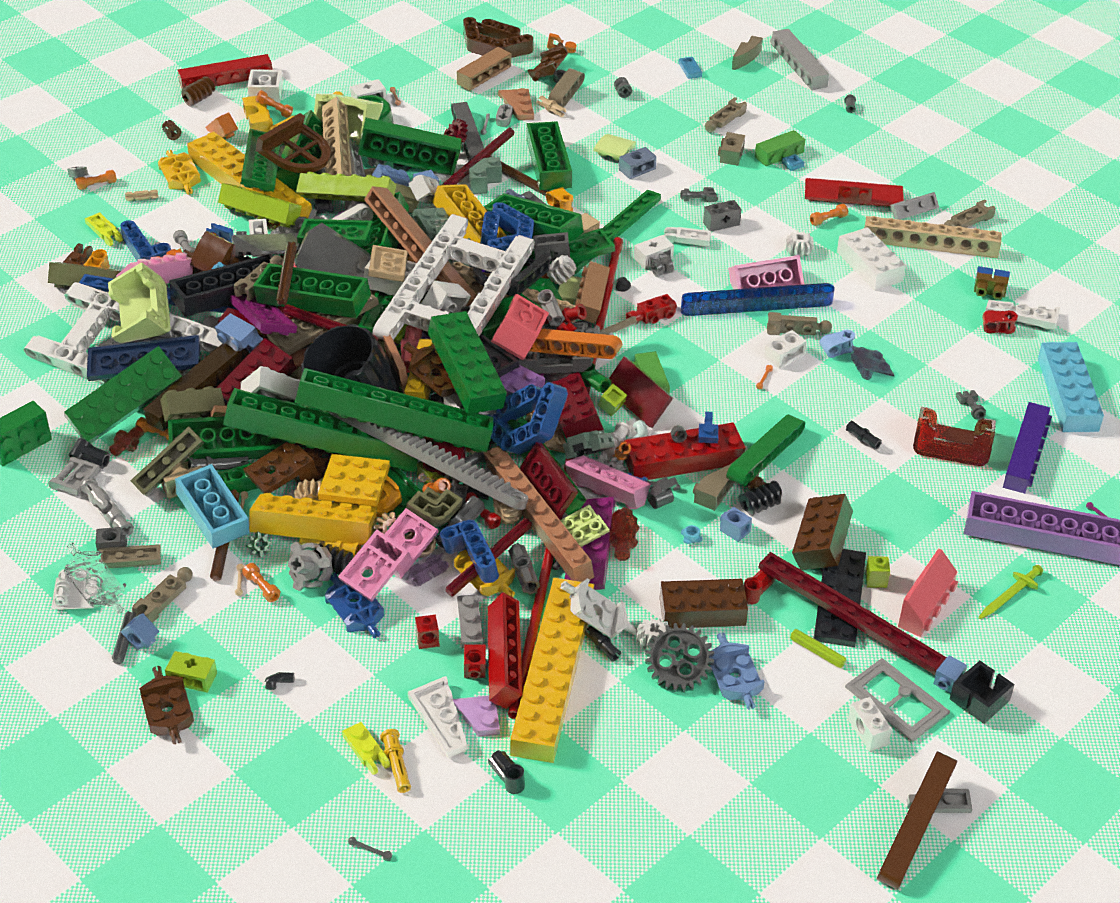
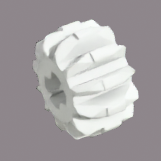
[785,230,814,257]
[547,255,576,285]
[636,617,671,650]

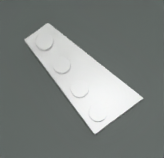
[408,676,467,758]

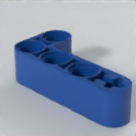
[120,220,171,262]
[440,520,499,583]

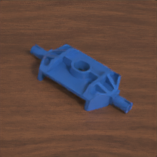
[325,573,384,639]

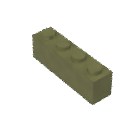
[48,262,122,288]
[130,427,204,497]

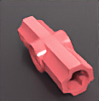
[401,325,423,373]

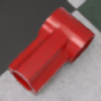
[744,570,776,605]

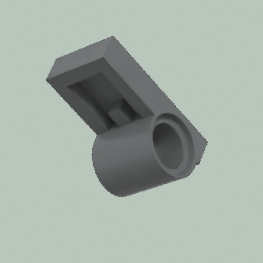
[647,477,678,509]

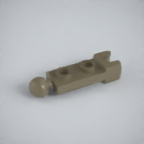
[705,97,747,132]
[944,199,996,228]
[234,255,283,301]
[767,312,833,335]
[132,567,193,623]

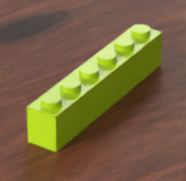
[296,172,397,202]
[218,183,302,228]

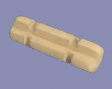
[125,189,158,201]

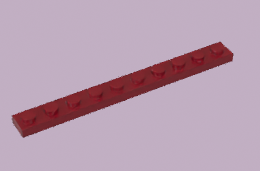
[758,551,947,675]

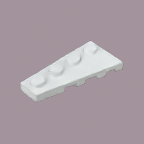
[985,300,1061,330]

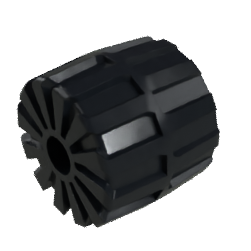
[301,324,400,393]

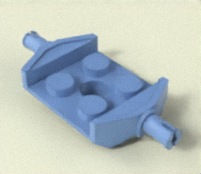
[710,632,765,710]

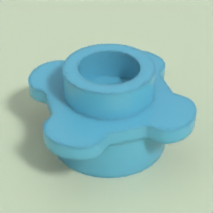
[681,525,703,544]

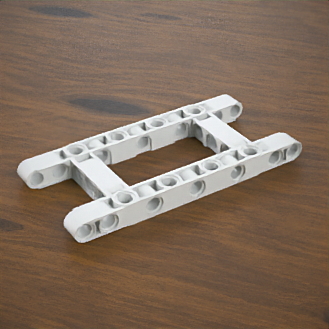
[373,214,535,340]
[23,282,222,401]

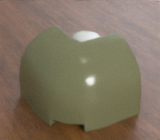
[406,487,463,527]

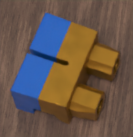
[974,266,1011,300]

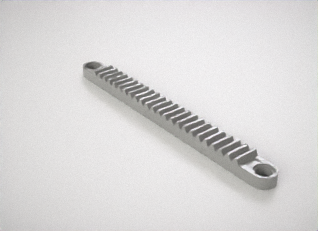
[329,412,528,510]

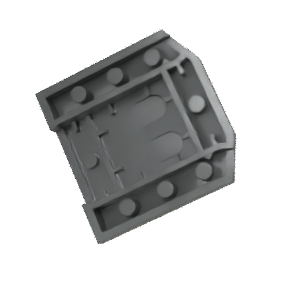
[294,223,371,277]
[518,322,600,374]

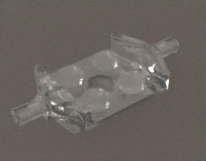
[64,542,127,614]

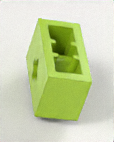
[165,651,217,693]

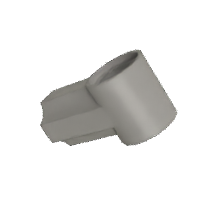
[538,289,565,326]

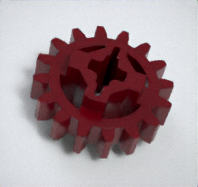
[443,118,468,144]

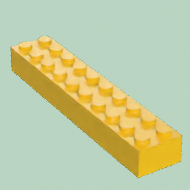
[187,132,312,227]
[510,578,594,763]

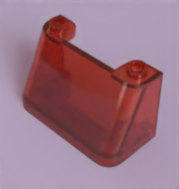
[913,406,996,466]

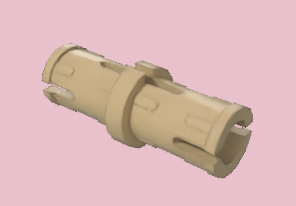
[537,95,566,117]

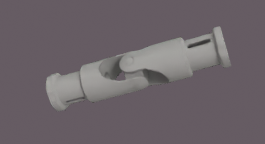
[81,478,134,537]

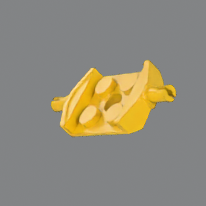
[158,150,201,195]
[454,543,515,597]

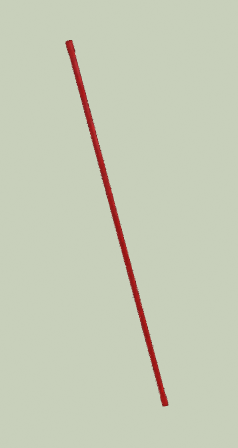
[508,237,623,719]

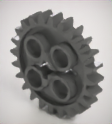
[645,623,714,692]

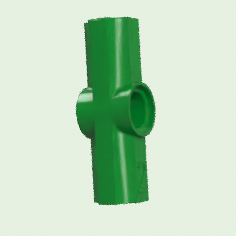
[571,363,611,393]

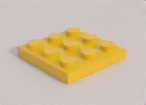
[318,454,390,506]

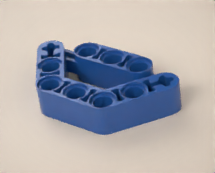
[480,202,534,251]
[487,382,568,455]

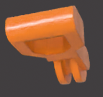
[547,33,577,53]

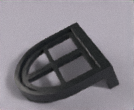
[473,253,551,297]

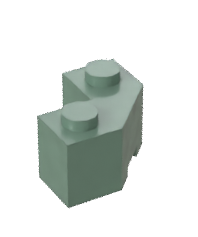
[469,157,502,194]

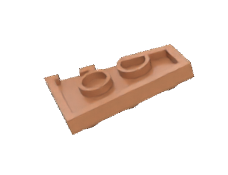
[498,88,534,121]

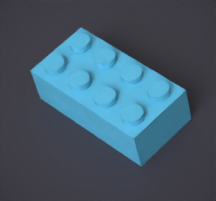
[175,464,249,549]

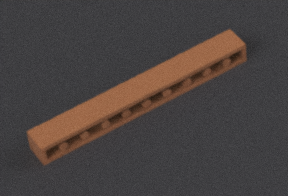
[364,186,477,306]
[484,446,594,582]

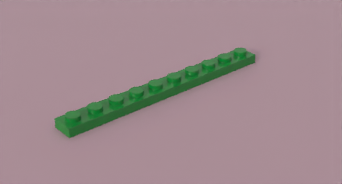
[572,189,661,276]

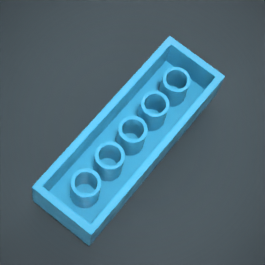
[1038,342,1104,432]

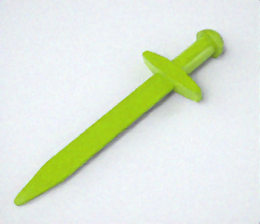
[978,565,1044,619]

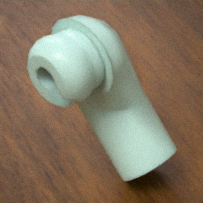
[632,420,648,439]

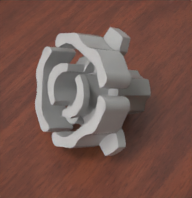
[288,542,333,591]

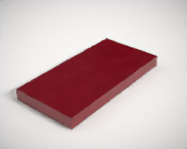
[608,356,673,428]
[519,442,578,520]

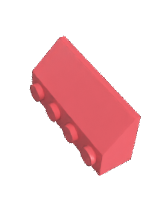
[898,548,958,637]

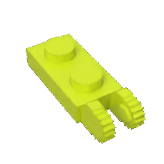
[85,212,123,247]
[342,721,390,775]

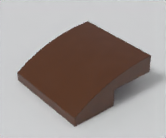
[190,231,234,271]

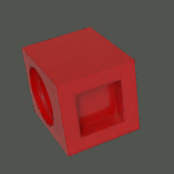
[415,614,440,649]
[464,644,486,679]

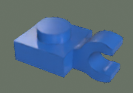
[206,223,234,243]
[699,411,718,443]

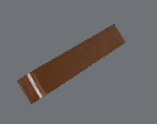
[876,751,958,890]

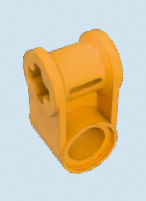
[545,187,573,212]
[84,249,110,269]

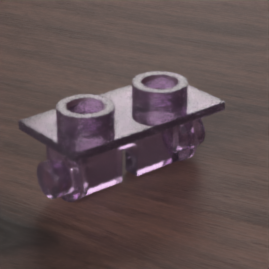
[406,552,449,586]

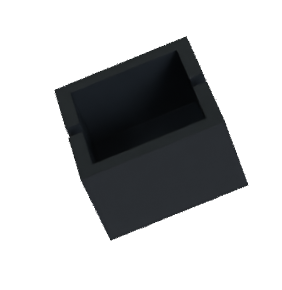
[950,660,1015,724]

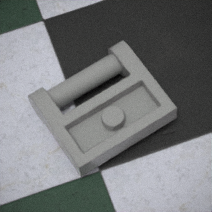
[48,457,100,496]

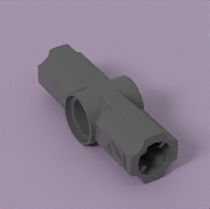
[436,496,485,549]
[508,543,540,595]

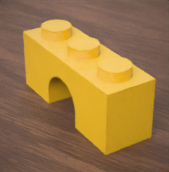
[242,96,273,132]

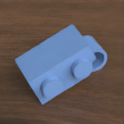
[215,313,263,353]

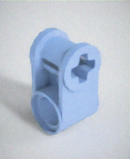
[819,329,855,358]

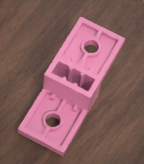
[338,508,439,602]

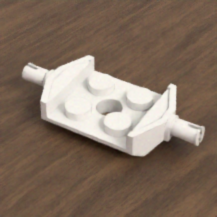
[560,578,637,639]

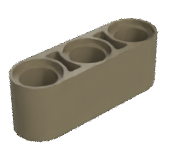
[548,68,585,107]

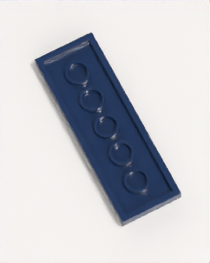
[87,335,200,381]

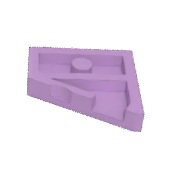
[453,695,500,737]

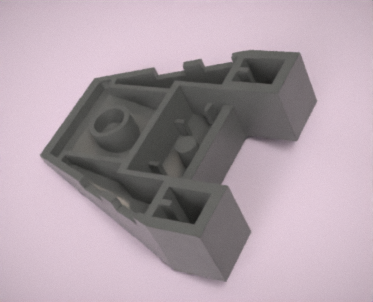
[231,229,301,256]

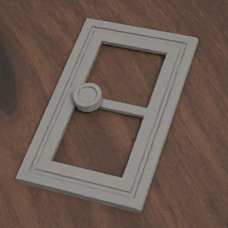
[845,658,950,742]

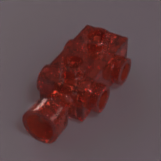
[609,507,640,561]

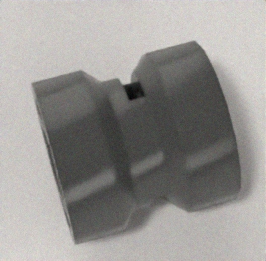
[614,77,633,98]
[651,256,674,277]

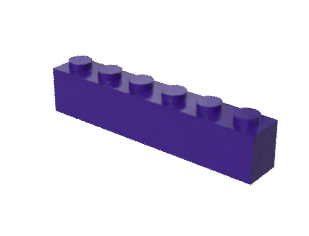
[1002,402,1052,494]

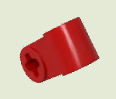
[982,310,1018,334]

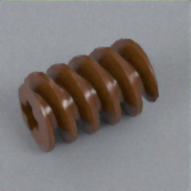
[181,76,216,107]

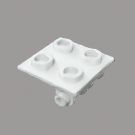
[51,569,98,610]

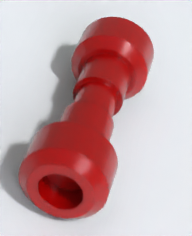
[466,492,501,529]

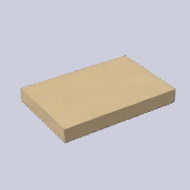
[368,245,408,282]

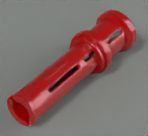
[541,304,587,329]

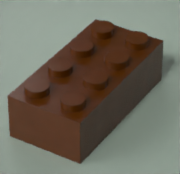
[792,493,853,570]
[659,578,748,629]

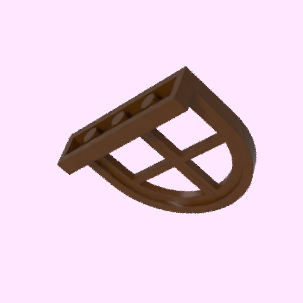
[255,113,331,173]

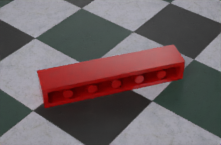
[177,54,273,89]
[487,592,522,709]

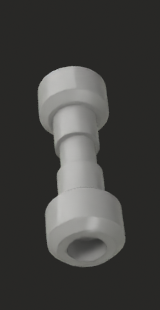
[173,230,195,254]

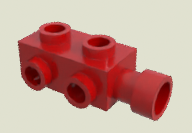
[626,294,677,326]

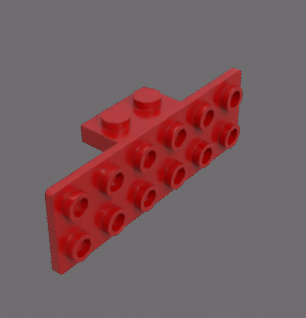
[804,178,904,207]

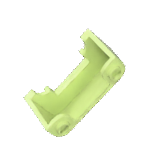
[314,94,383,145]
[108,262,171,343]

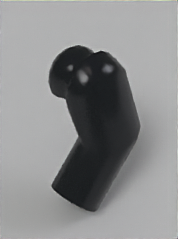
[264,672,295,690]

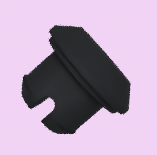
[616,277,631,292]

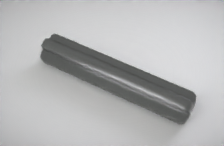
[111,611,136,664]

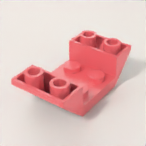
[491,294,549,360]

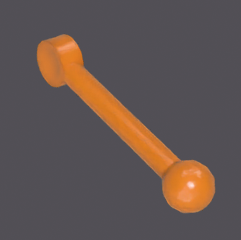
[756,365,773,389]

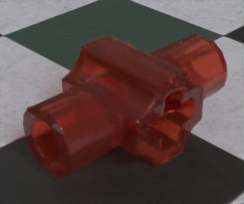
[109,425,144,457]

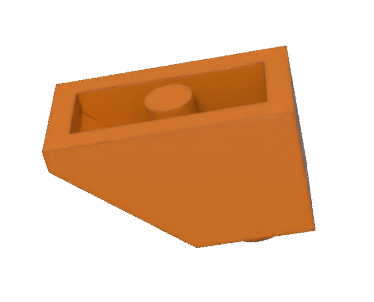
[205,112,238,139]

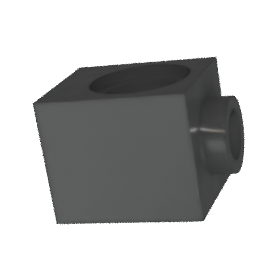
[95,527,127,555]

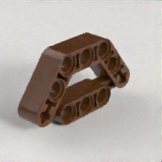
[463,17,534,58]

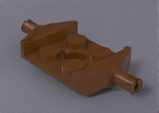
[527,42,568,82]
[403,342,457,397]
[139,666,194,745]

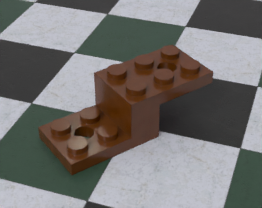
[244,442,343,494]

